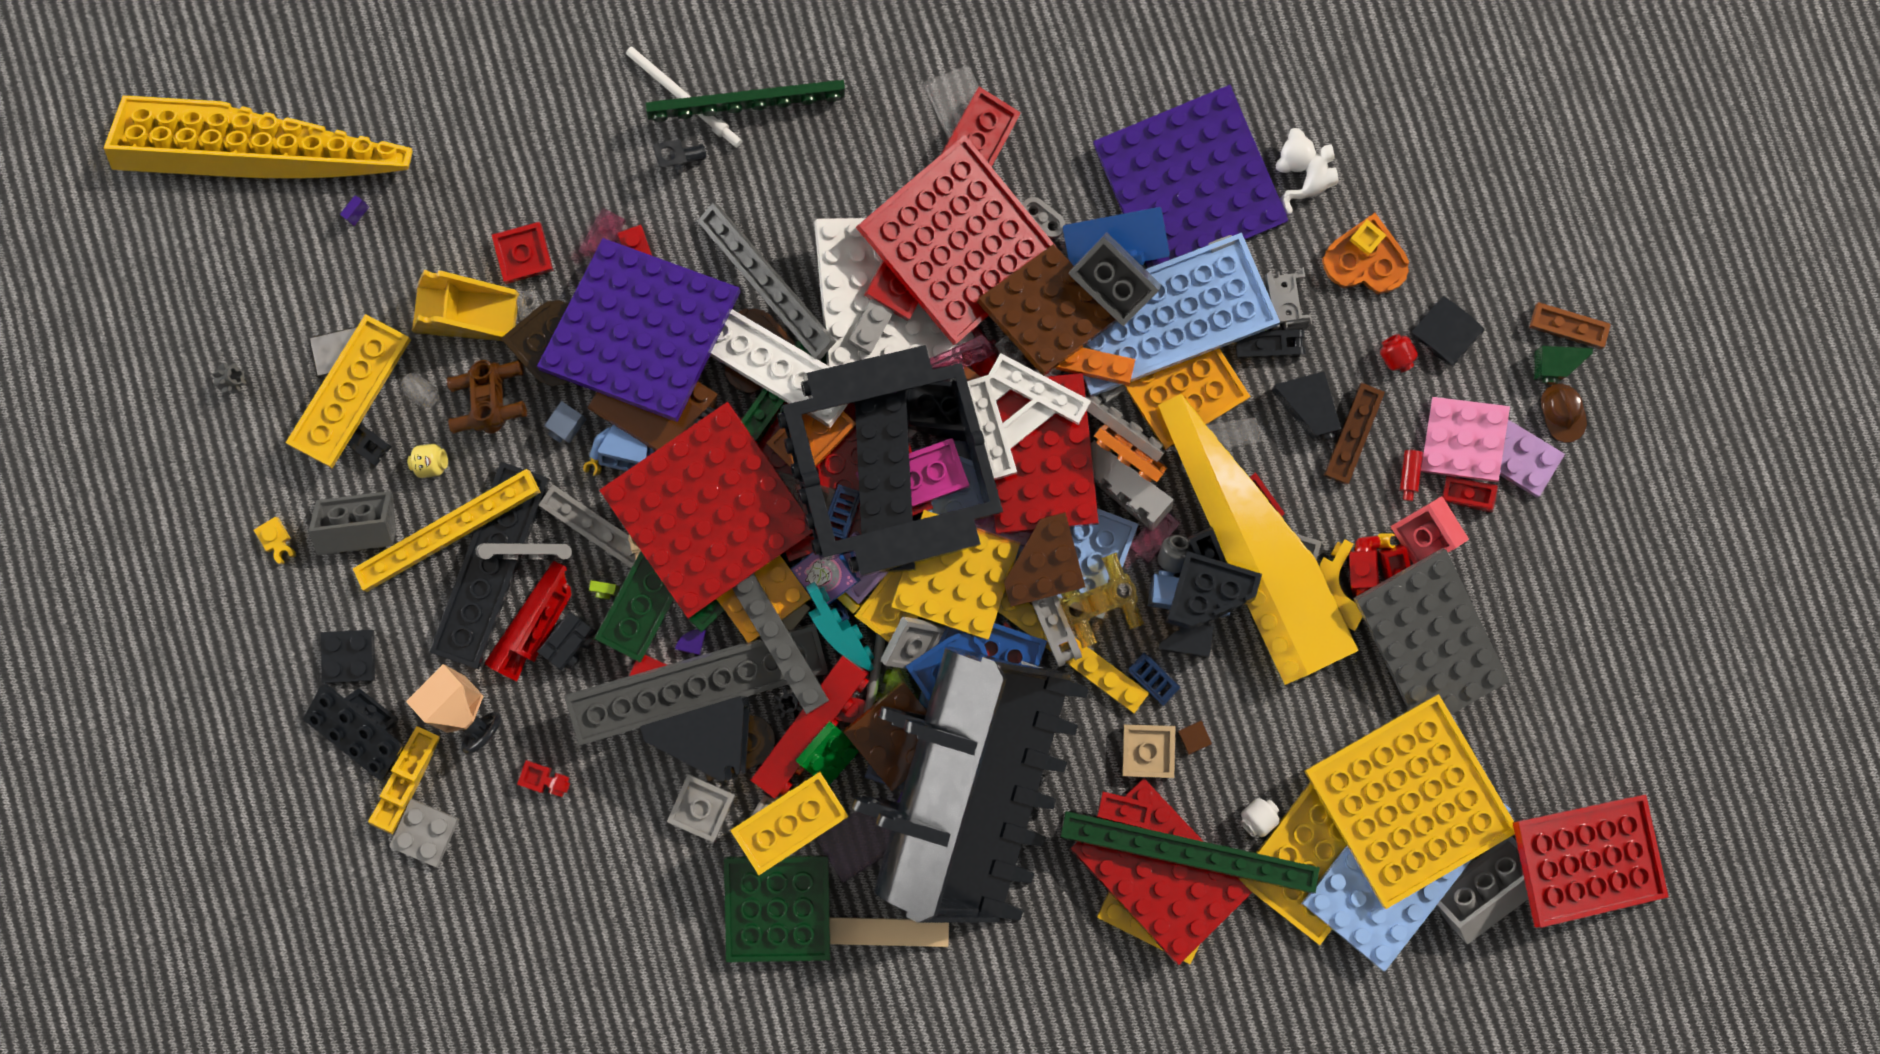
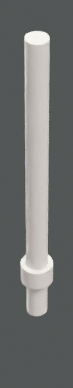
[626,47,742,148]

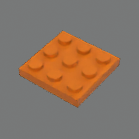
[1094,424,1167,482]

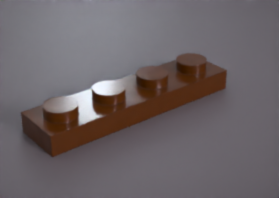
[1323,383,1385,485]

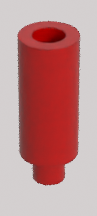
[1400,450,1423,502]

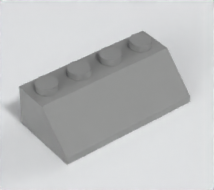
[1436,836,1528,945]

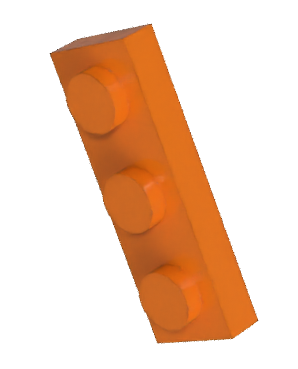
[1055,348,1135,386]

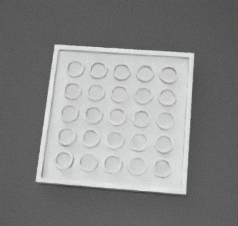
[814,218,976,367]

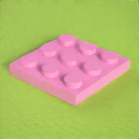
[1421,397,1510,482]

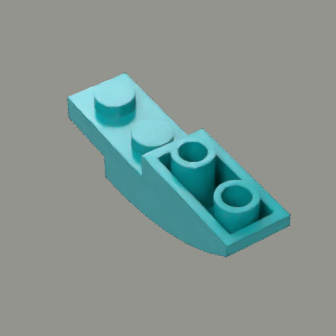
[806,581,875,671]

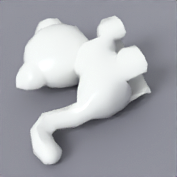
[1276,128,1339,215]

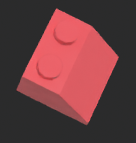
[1390,496,1469,564]

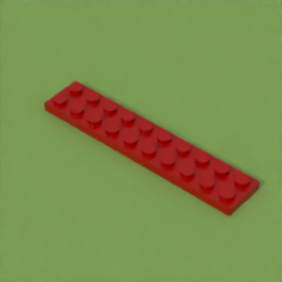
[864,86,1021,321]

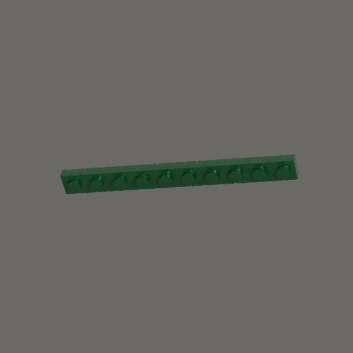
[1059,811,1320,894]

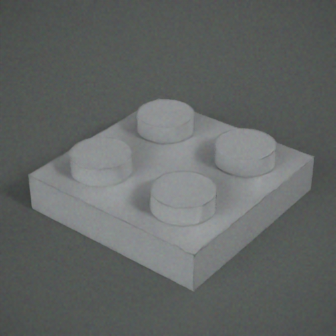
[880,616,946,669]
[667,774,736,843]
[389,799,459,867]

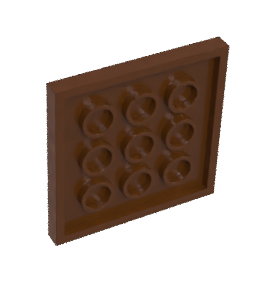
[977,244,1117,376]

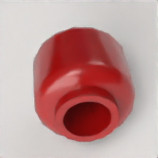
[1380,334,1418,373]

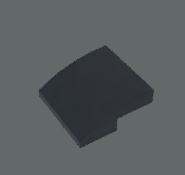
[1411,296,1485,367]

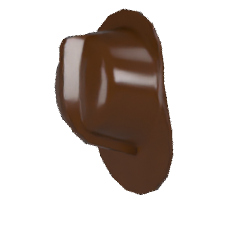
[1541,384,1587,443]

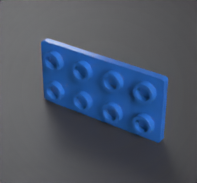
[1063,207,1170,266]

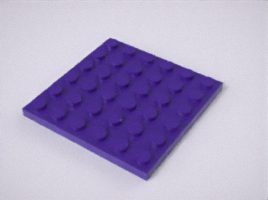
[1093,85,1289,269]
[537,238,740,422]

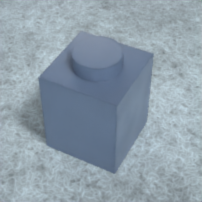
[544,401,586,444]

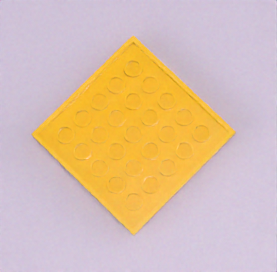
[1304,694,1515,909]

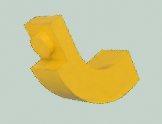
[1320,539,1362,631]

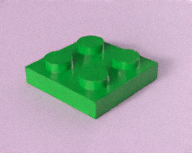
[795,721,859,785]

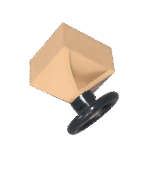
[406,664,501,754]

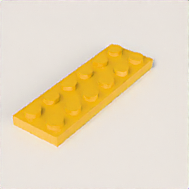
[286,314,411,468]

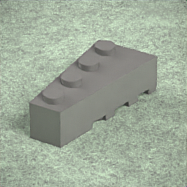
[1091,440,1174,532]

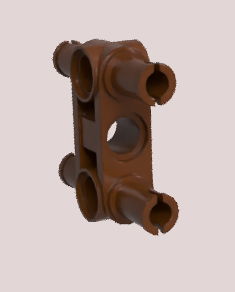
[447,360,527,434]

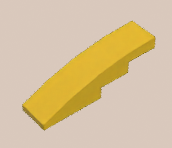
[368,726,440,835]

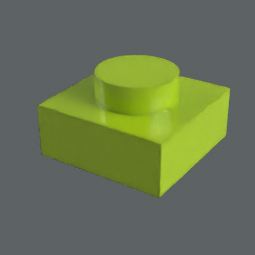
[589,580,620,600]

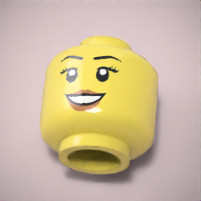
[407,444,448,478]

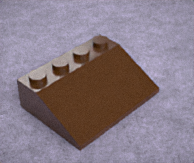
[588,381,718,451]

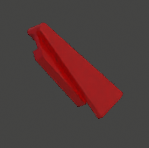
[485,561,572,682]

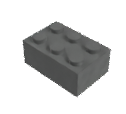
[1068,232,1161,326]

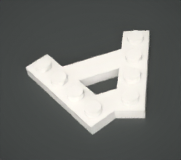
[967,353,1091,480]

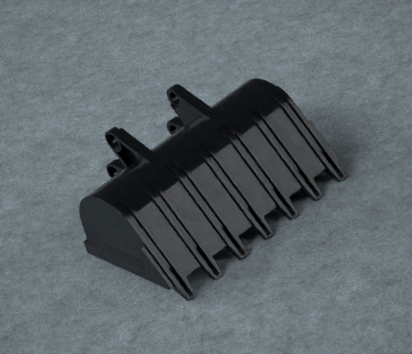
[851,647,1089,923]

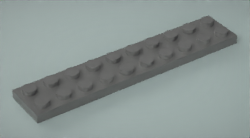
[564,623,828,746]

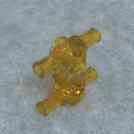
[1060,552,1145,648]

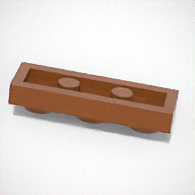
[1529,302,1611,349]

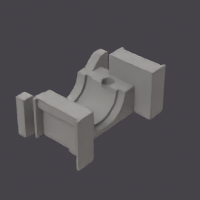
[1264,267,1312,331]

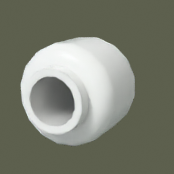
[1240,798,1279,837]

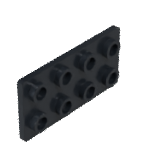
[303,683,403,781]

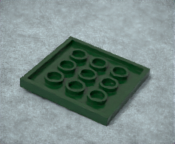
[724,855,831,962]

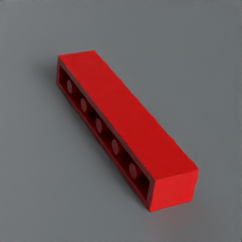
[751,656,869,799]

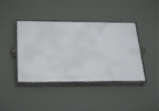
[309,321,382,378]

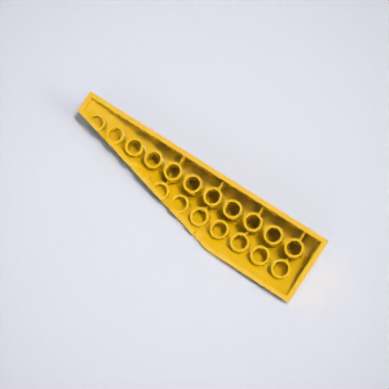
[104,95,413,178]
[1158,394,1358,685]

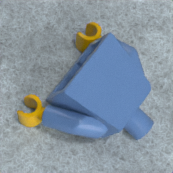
[583,425,655,476]

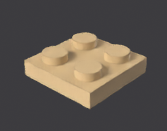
[1122,725,1175,778]

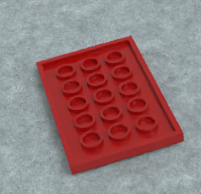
[994,373,1099,534]
[1070,778,1252,965]
[1512,795,1669,928]

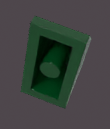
[1534,346,1593,385]

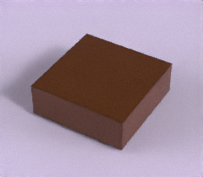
[1178,720,1212,754]

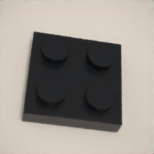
[321,629,375,683]

